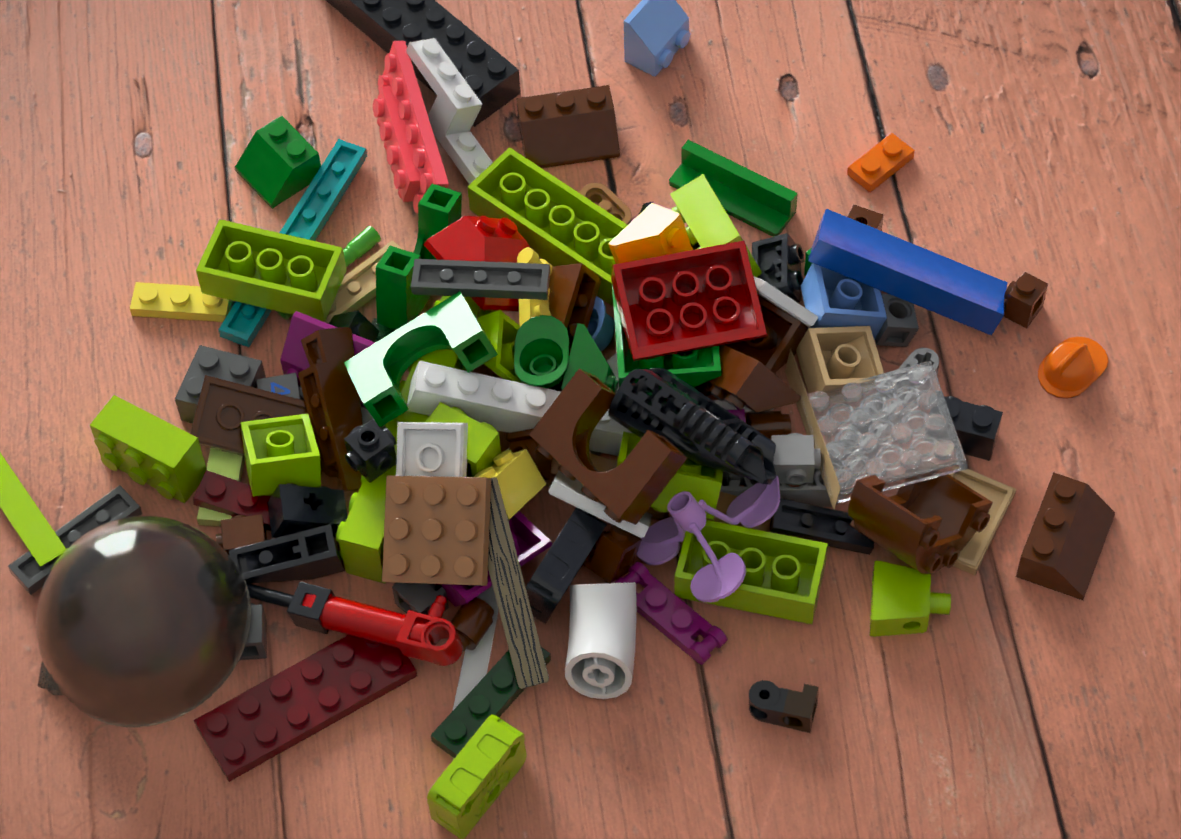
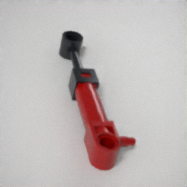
[197,559,463,666]

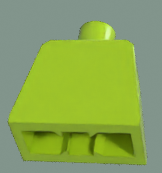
[869,561,951,637]

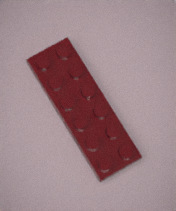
[194,635,417,782]

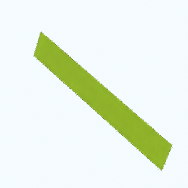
[0,453,68,567]

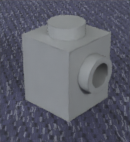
[771,433,821,485]

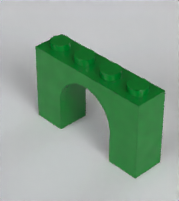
[376,184,462,330]
[344,291,498,427]

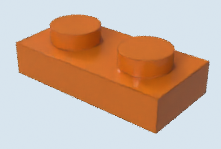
[847,133,915,193]

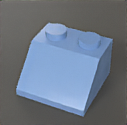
[624,0,691,77]

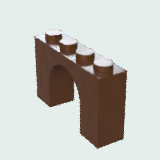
[529,368,687,525]

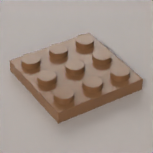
[382,475,491,586]

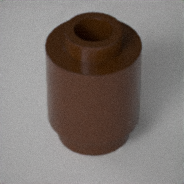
[746,411,792,439]
[451,597,494,651]

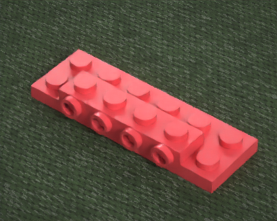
[373,41,449,213]

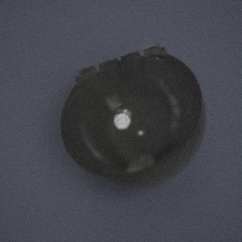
[36,515,251,727]

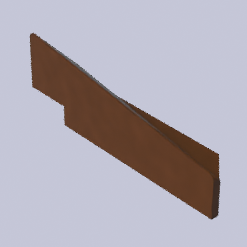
[298,327,363,492]

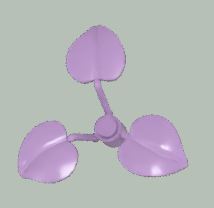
[636,475,780,602]

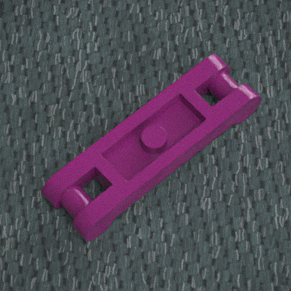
[613,561,728,665]

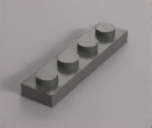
[411,259,550,300]
[8,485,143,595]

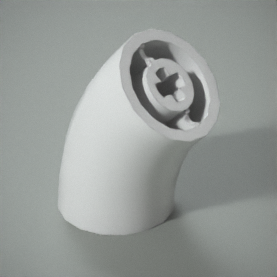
[565,582,636,699]

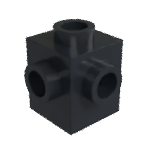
[344,419,397,483]

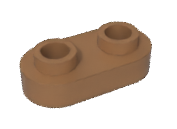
[580,183,632,225]

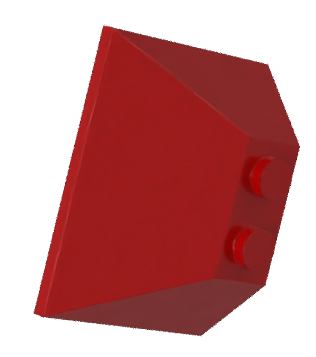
[424,216,530,311]

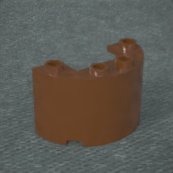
[848,460,993,574]

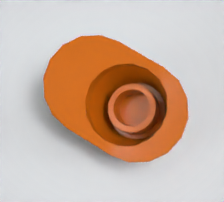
[1038,336,1108,399]

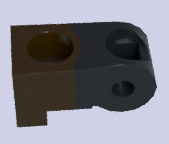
[749,680,819,733]

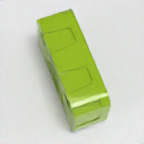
[427,714,527,839]

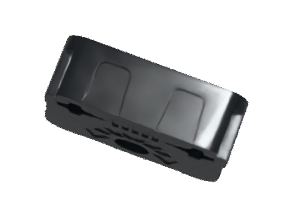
[526,507,607,624]

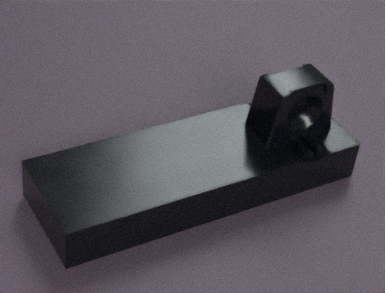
[770,498,874,555]

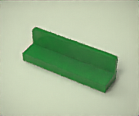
[669,140,797,237]

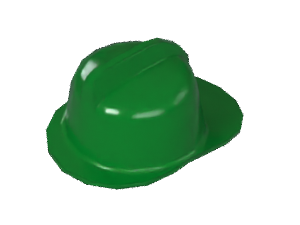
[514,315,569,389]

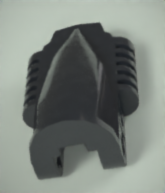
[608,368,776,485]

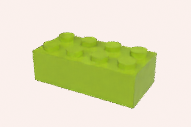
[196,219,347,322]
[674,520,828,624]

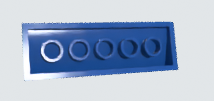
[808,209,1008,336]

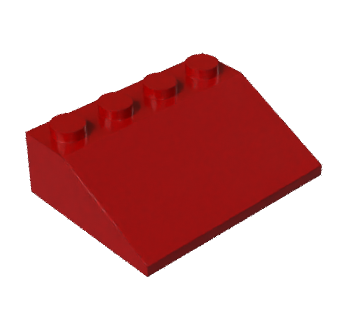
[611,240,767,362]

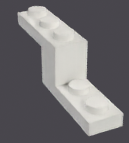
[406,38,493,185]

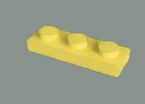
[130,282,232,322]

